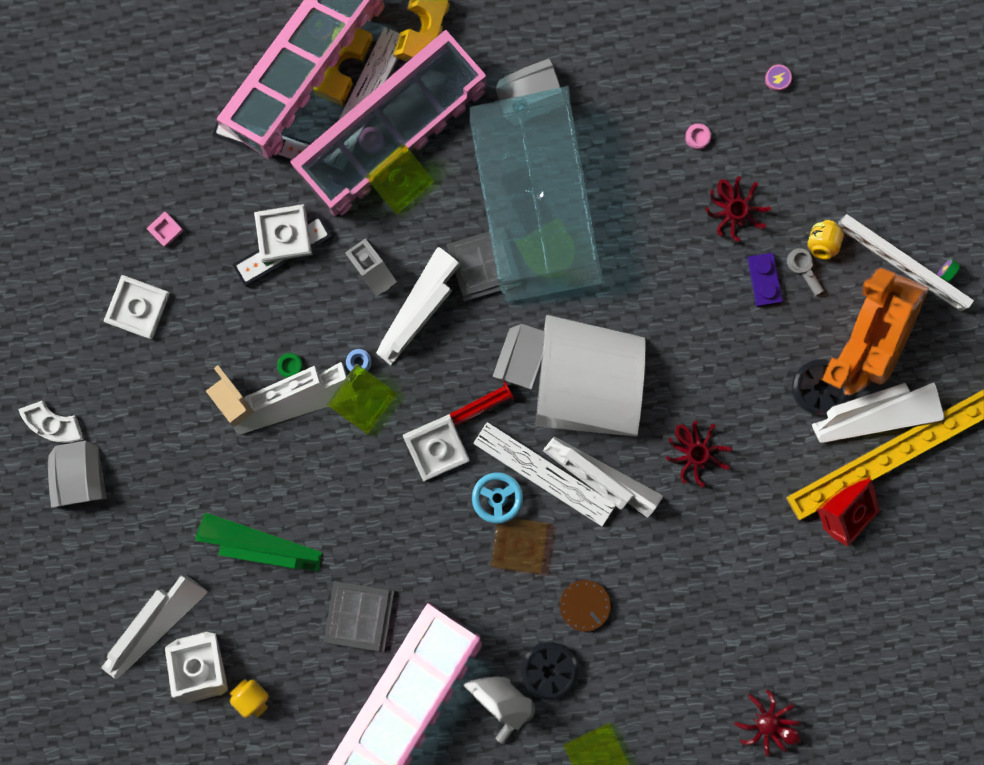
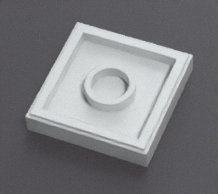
[254,204,312,263]
[103,275,170,340]
[403,414,470,481]

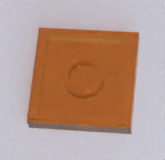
[491,518,548,574]

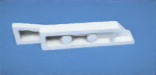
[812,383,944,443]
[101,575,208,679]

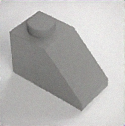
[345,238,396,296]

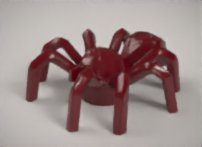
[705,176,771,242]
[666,420,732,487]
[734,689,802,757]

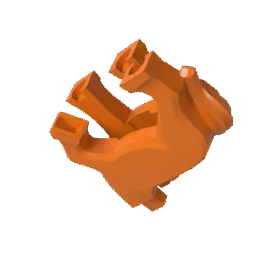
[822,268,929,395]

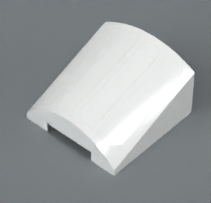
[535,315,645,436]

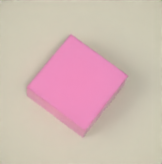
[147,212,184,248]

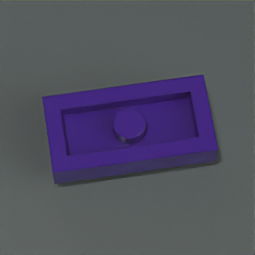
[747,252,782,307]

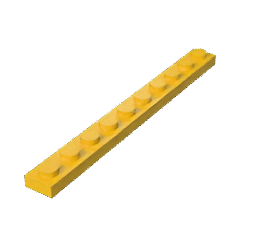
[786,389,984,520]

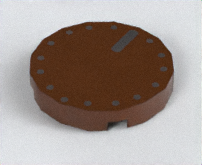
[559,580,611,632]

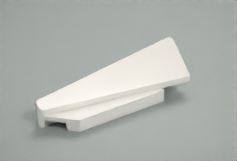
[377,248,461,365]
[232,362,356,434]
[543,437,663,518]

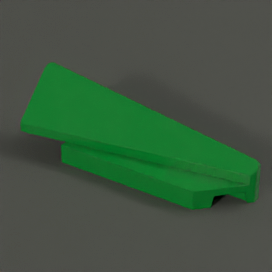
[195,513,322,571]

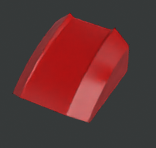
[816,476,880,546]

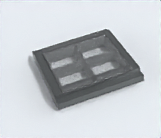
[446,227,522,302]
[324,581,395,652]

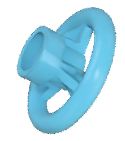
[472,472,523,524]

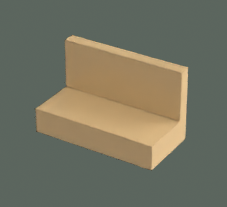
[206,366,254,427]

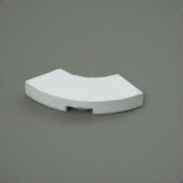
[18,401,84,443]

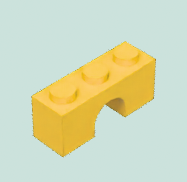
[393,0,450,62]
[313,23,373,106]

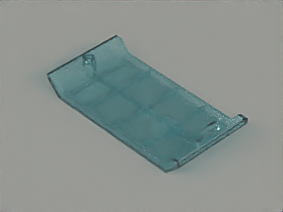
[470,86,605,302]

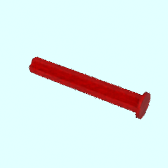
[448,382,514,426]

